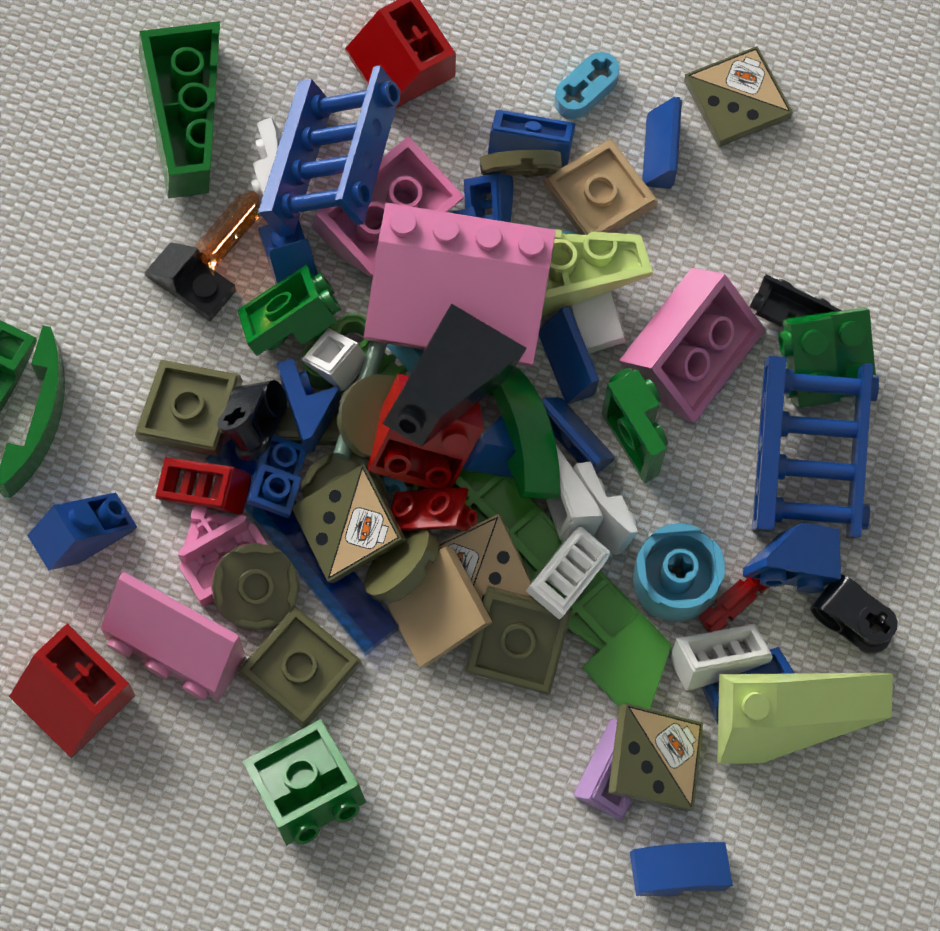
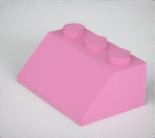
[312,136,464,277]
[619,268,766,423]
[101,571,246,702]

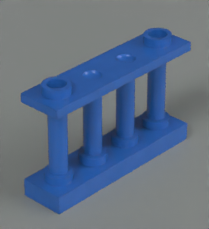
[258,65,401,237]
[752,356,879,539]

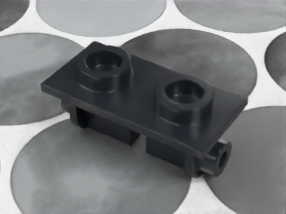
[750,274,842,327]

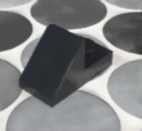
[144,242,236,322]

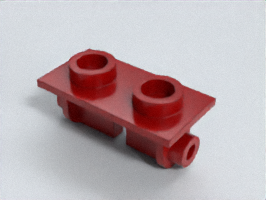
[391,488,477,531]

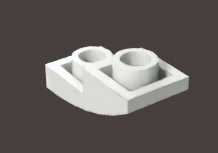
[251,117,282,204]
[571,291,626,354]
[573,461,638,555]

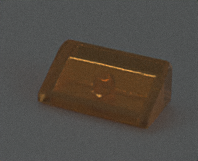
[194,191,260,270]

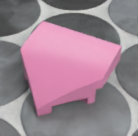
[178,506,268,607]

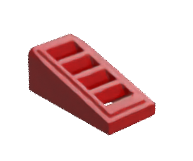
[155,457,251,515]

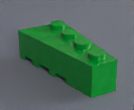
[139,21,220,199]

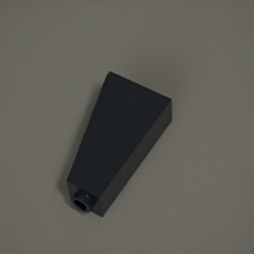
[382,304,526,447]

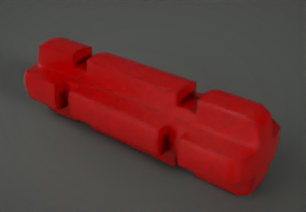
[699,577,769,632]

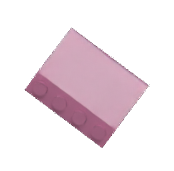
[364,202,556,368]

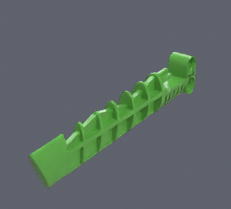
[302,314,672,709]

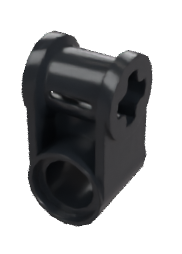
[217,380,287,460]
[810,574,898,654]

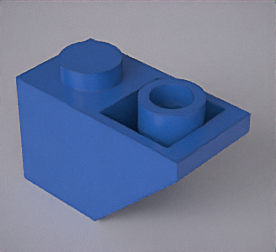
[27,492,137,571]
[743,522,841,593]

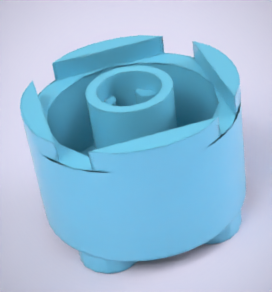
[632,523,725,622]

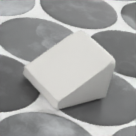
[302,328,366,391]

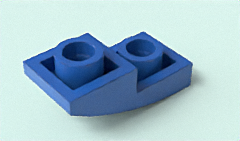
[247,435,306,518]
[629,842,733,896]

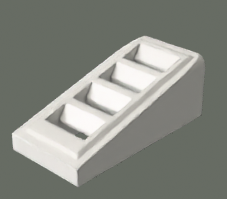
[546,447,604,543]
[526,527,611,620]
[670,624,773,691]

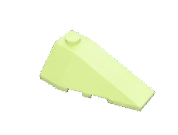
[542,229,653,316]
[717,672,893,764]

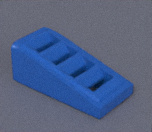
[464,173,513,223]

